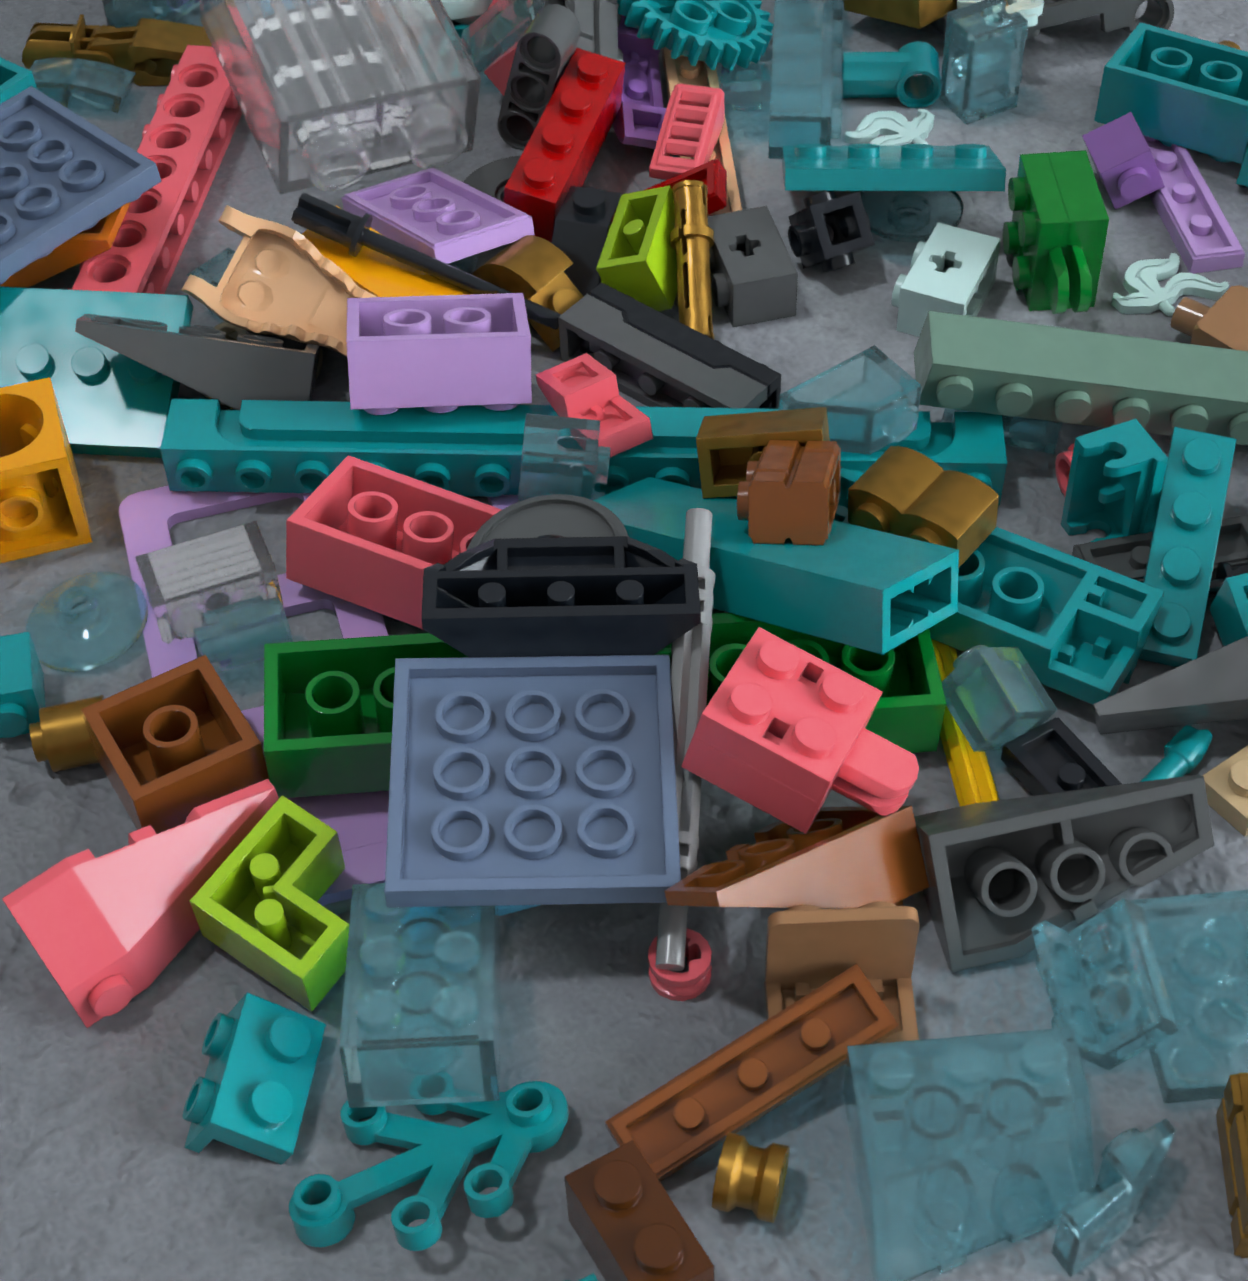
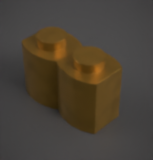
[848,446,999,567]

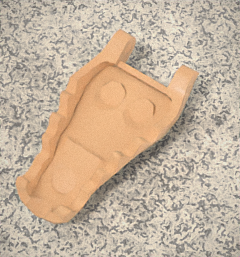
[181,205,377,357]

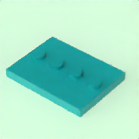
[782,144,1006,191]
[0,286,194,458]

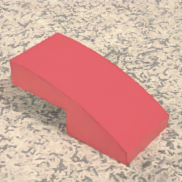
[536,353,653,461]

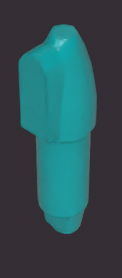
[1139,725,1213,782]

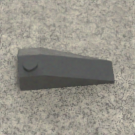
[75,314,321,410]
[1093,636,1248,734]
[914,774,1214,972]

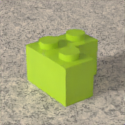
[190,795,357,1012]

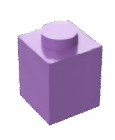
[1082,112,1165,210]

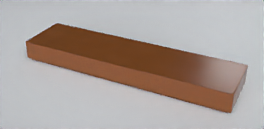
[605,964,899,1182]

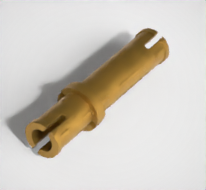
[670,180,715,340]

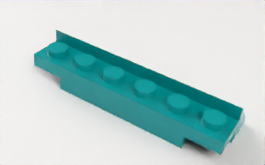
[834,467,1165,704]

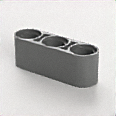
[497,4,581,150]

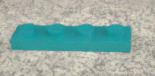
[1139,427,1237,667]

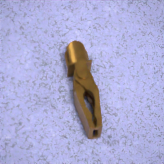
[22,14,236,86]

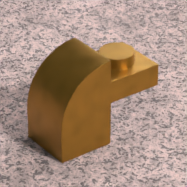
[471,235,583,352]

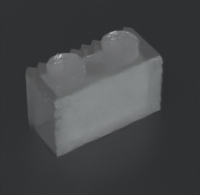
[135,521,283,644]

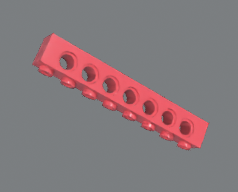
[67,45,252,294]

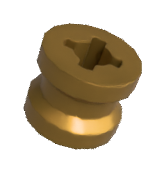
[712,1132,790,1223]

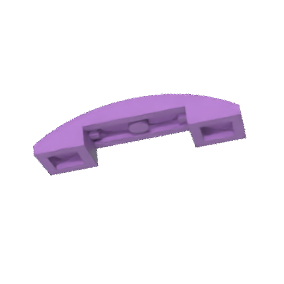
[613,15,666,149]

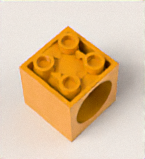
[0,377,92,564]

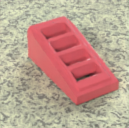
[649,83,724,180]

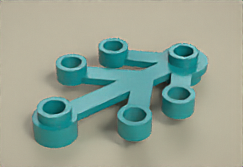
[289,1064,569,1251]

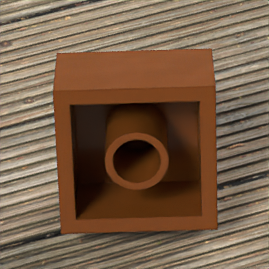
[81,655,269,834]

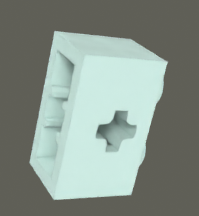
[891,222,1001,337]

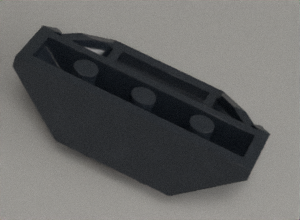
[422,536,701,658]

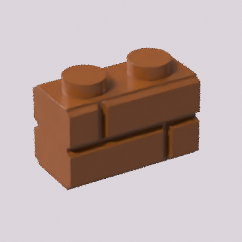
[737,440,841,545]

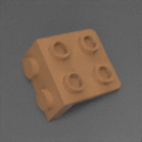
[764,902,919,1060]

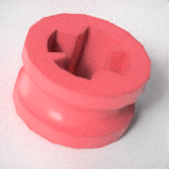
[648,928,712,1001]

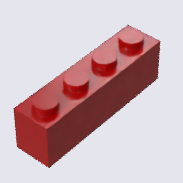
[504,48,626,243]

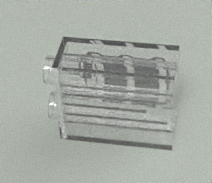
[200,0,481,195]

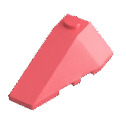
[2,779,279,1028]

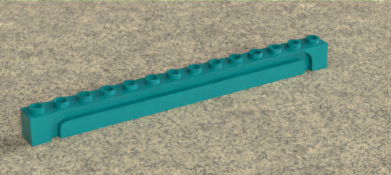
[160,399,1007,506]

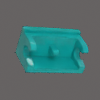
[1061,419,1169,542]

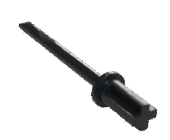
[291,192,561,330]

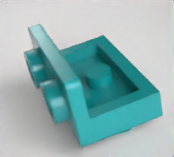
[182,992,326,1165]

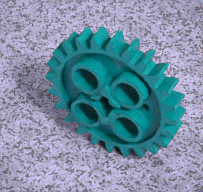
[617,0,774,71]

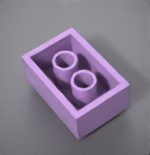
[347,293,532,415]

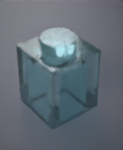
[942,645,1058,752]

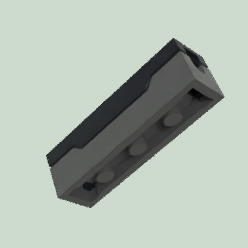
[558,282,781,409]

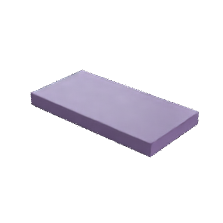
[341,167,535,264]

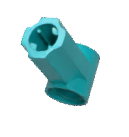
[842,41,941,109]

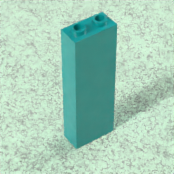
[593,477,959,655]

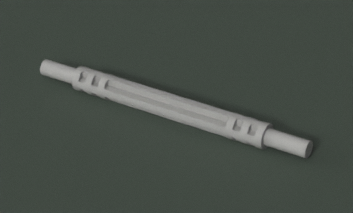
[655,508,716,971]

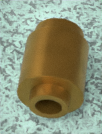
[29,695,104,772]

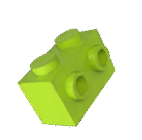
[596,185,677,312]

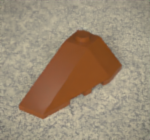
[664,806,929,908]

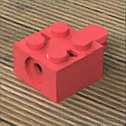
[681,627,919,834]

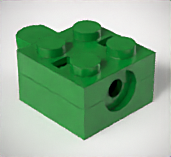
[1002,150,1109,314]

